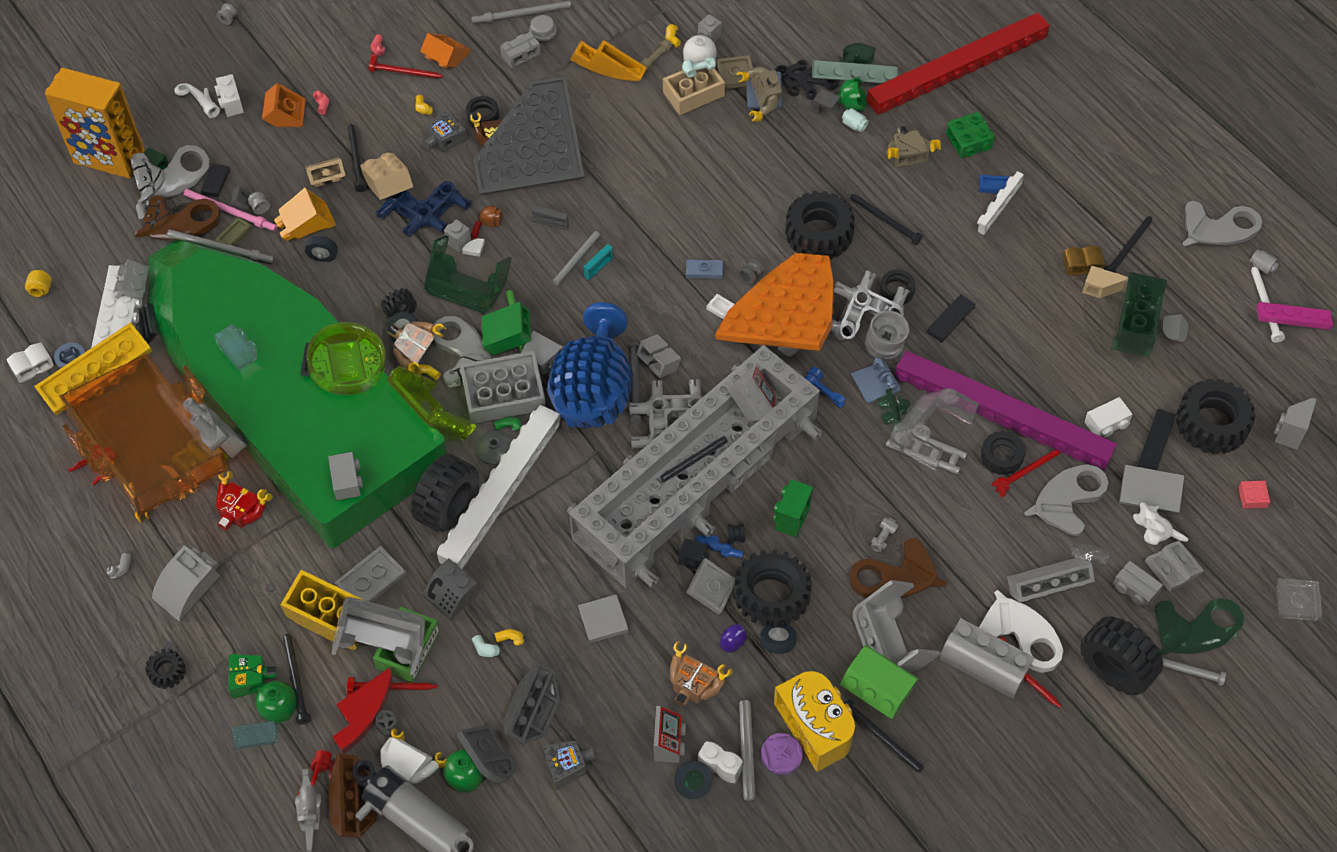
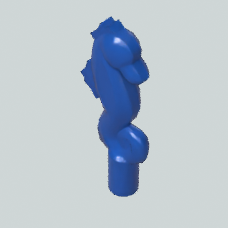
[696,534,744,559]

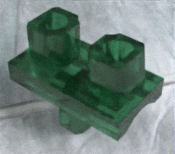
[877,388,911,426]

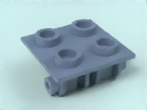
[851,357,901,404]

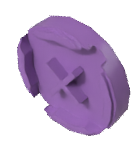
[761,733,803,775]

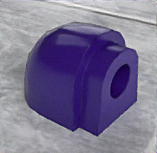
[720,624,747,653]

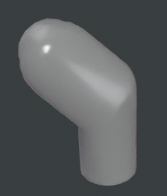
[136,199,150,222]
[106,553,132,579]

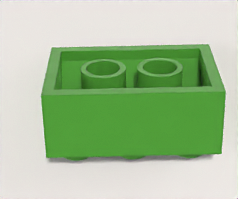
[840,645,919,719]

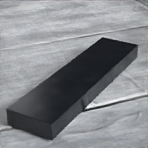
[1137,409,1176,470]

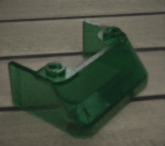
[424,235,512,313]

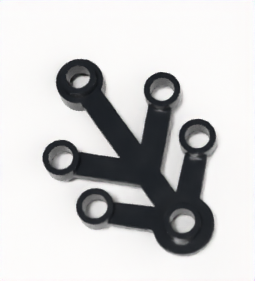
[774,60,839,100]

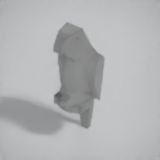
[295,768,321,852]

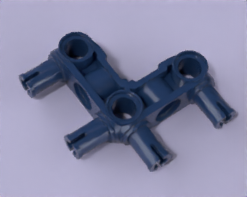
[375,181,472,237]

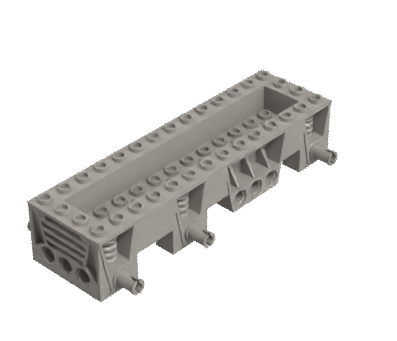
[567,345,823,588]

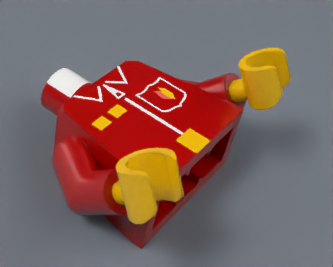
[216,469,273,531]

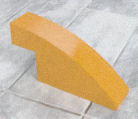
[570,40,647,81]

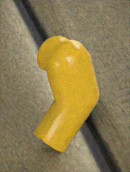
[415,95,433,115]
[413,364,441,381]

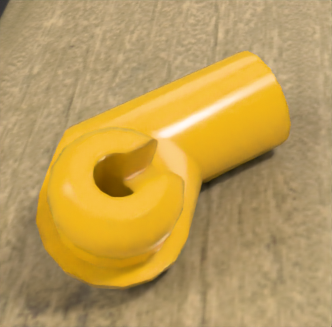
[665,24,681,47]
[494,629,524,646]

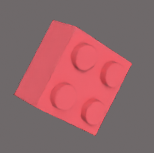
[1238,481,1270,509]

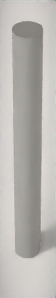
[553,231,600,285]

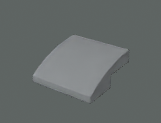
[1144,540,1204,592]

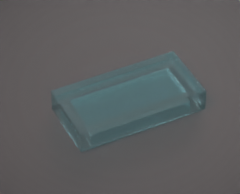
[233,721,277,749]

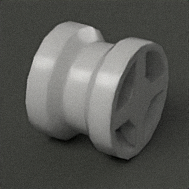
[217,3,238,25]
[248,192,270,214]

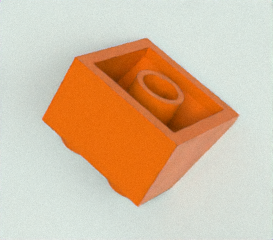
[420,33,471,69]
[262,83,306,127]

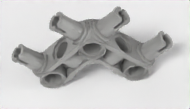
[830,271,909,341]
[629,379,703,449]
[183,398,248,458]

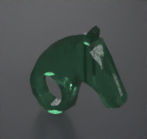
[1155,598,1244,655]

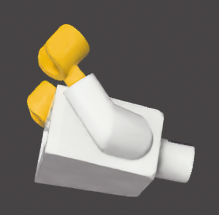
[381,728,447,785]

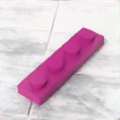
[1256,302,1333,330]

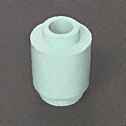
[842,108,869,132]

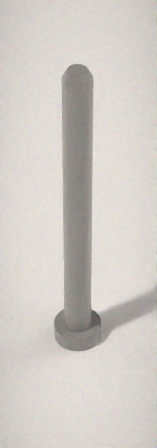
[1162,658,1226,686]

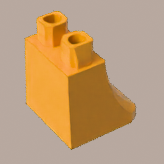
[274,188,336,242]

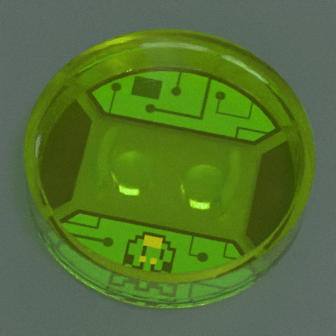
[307,322,385,395]

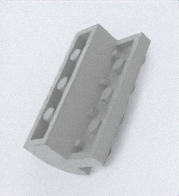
[940,618,1035,699]

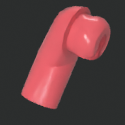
[370,34,385,56]
[313,90,330,115]

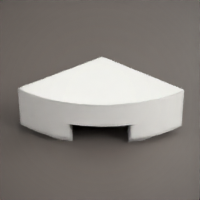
[462,239,485,257]

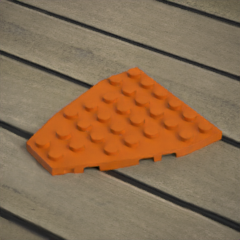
[715,253,835,351]

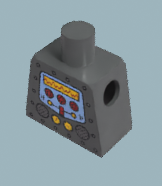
[423,110,467,152]
[542,740,595,790]

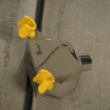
[736,66,782,122]
[886,126,941,167]

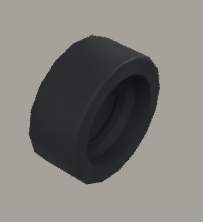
[466,96,499,127]
[880,270,916,305]

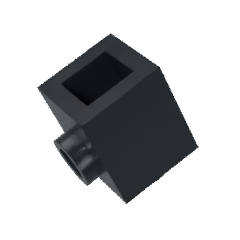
[678,538,710,570]

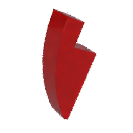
[332,669,393,754]

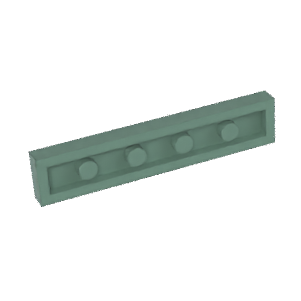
[812,60,898,84]

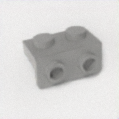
[114,259,149,300]

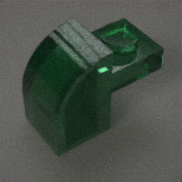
[841,43,875,65]

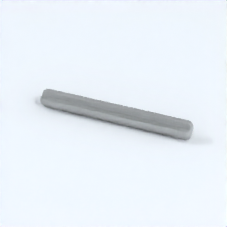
[739,700,755,801]

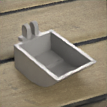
[152,545,220,621]

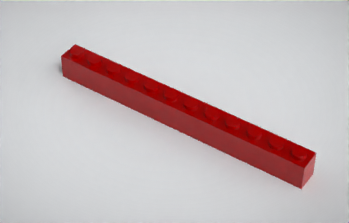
[867,12,1050,115]

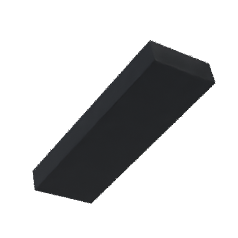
[927,294,976,343]

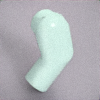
[472,635,500,657]

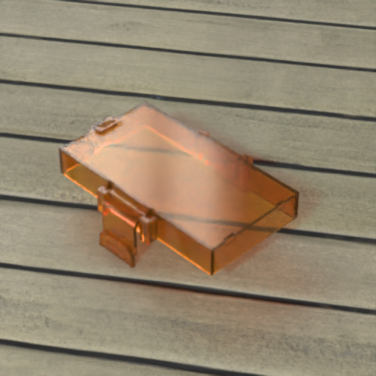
[59,354,229,516]

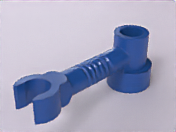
[805,366,845,408]

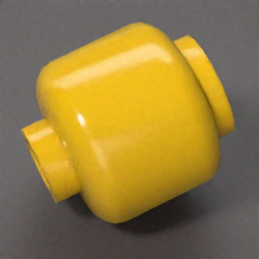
[25,270,52,297]

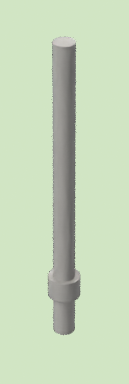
[471,1,571,24]
[167,229,274,263]

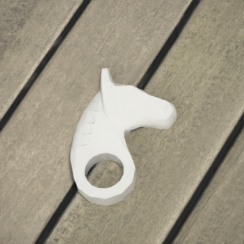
[979,590,1063,673]

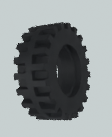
[733,550,812,627]

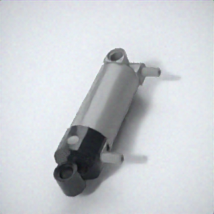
[353,760,473,852]

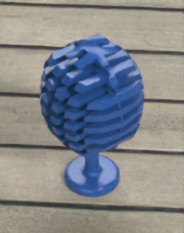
[547,302,634,428]

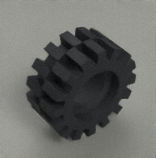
[381,288,417,320]
[145,648,186,689]

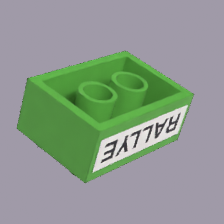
[373,606,440,683]

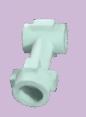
[682,57,716,77]

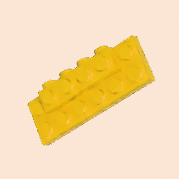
[34,322,152,416]

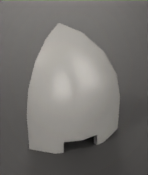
[1163,314,1189,342]

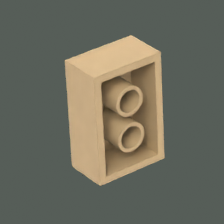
[663,68,725,116]
[360,153,413,200]

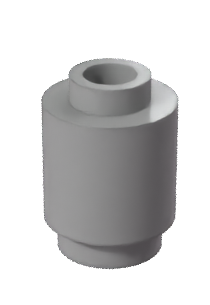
[1250,249,1279,274]

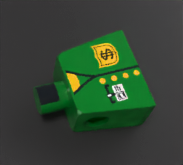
[229,654,277,699]

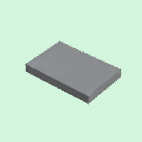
[1119,465,1184,514]
[334,546,407,602]

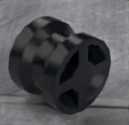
[727,523,745,544]

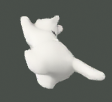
[1133,502,1188,545]

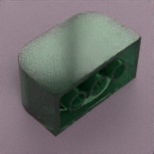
[1111,272,1167,358]

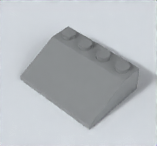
[460,351,546,424]

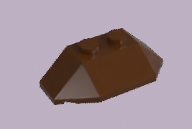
[329,753,376,838]

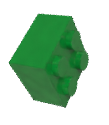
[773,479,813,538]

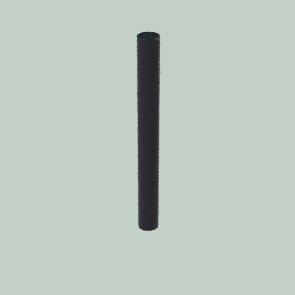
[660,436,728,482]

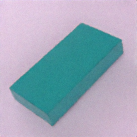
[583,244,613,280]

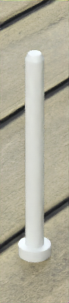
[1251,267,1285,343]

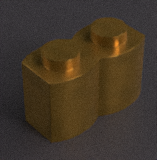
[1062,245,1105,276]

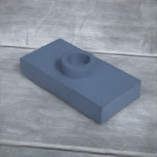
[686,260,723,279]

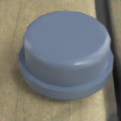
[54,342,85,368]

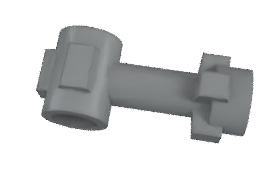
[871,517,899,552]

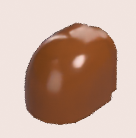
[479,206,503,228]

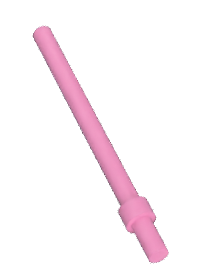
[184,189,278,232]

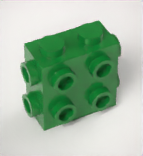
[945,112,995,158]

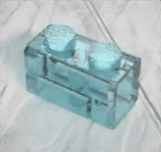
[214,324,257,370]

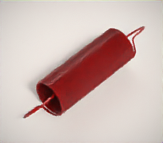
[471,218,482,239]

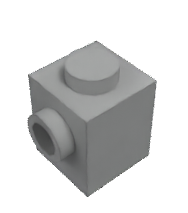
[698,14,722,42]
[444,219,471,252]

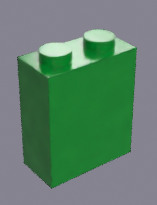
[481,302,531,356]

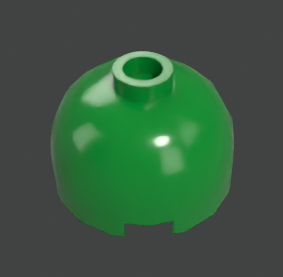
[837,77,867,112]
[255,681,297,724]
[444,749,485,793]

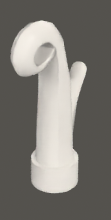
[174,83,220,118]

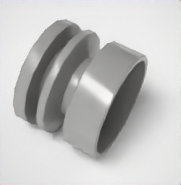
[865,311,910,361]

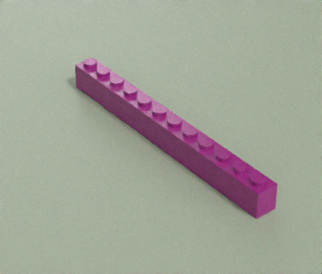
[895,350,1117,471]

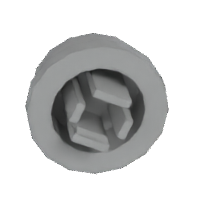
[529,15,557,42]

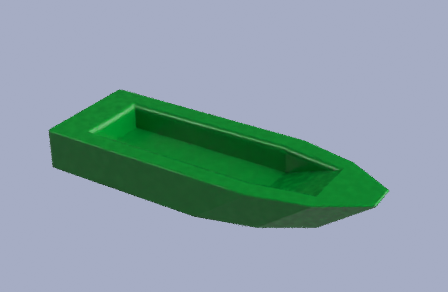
[148,240,447,548]

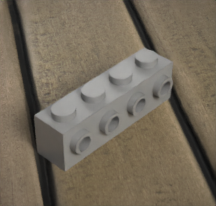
[1007,556,1095,602]

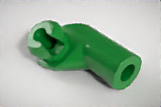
[493,417,522,431]

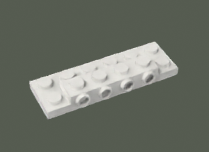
[91,265,145,348]

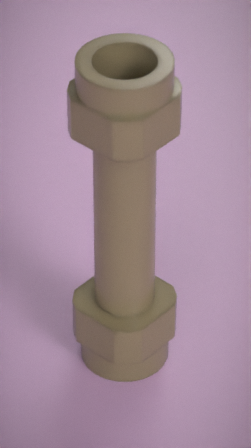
[641,40,672,72]

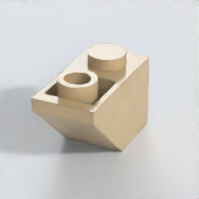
[1082,266,1127,298]

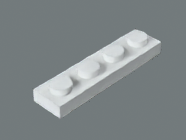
[977,171,1024,235]

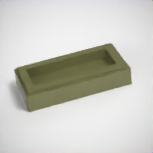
[214,217,253,246]

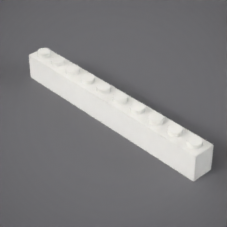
[437,405,561,569]

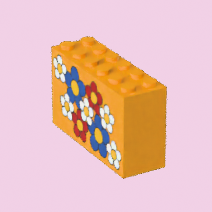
[45,68,145,179]

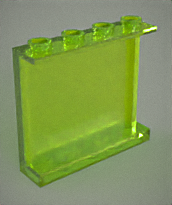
[386,366,477,441]

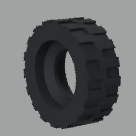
[981,431,1025,475]

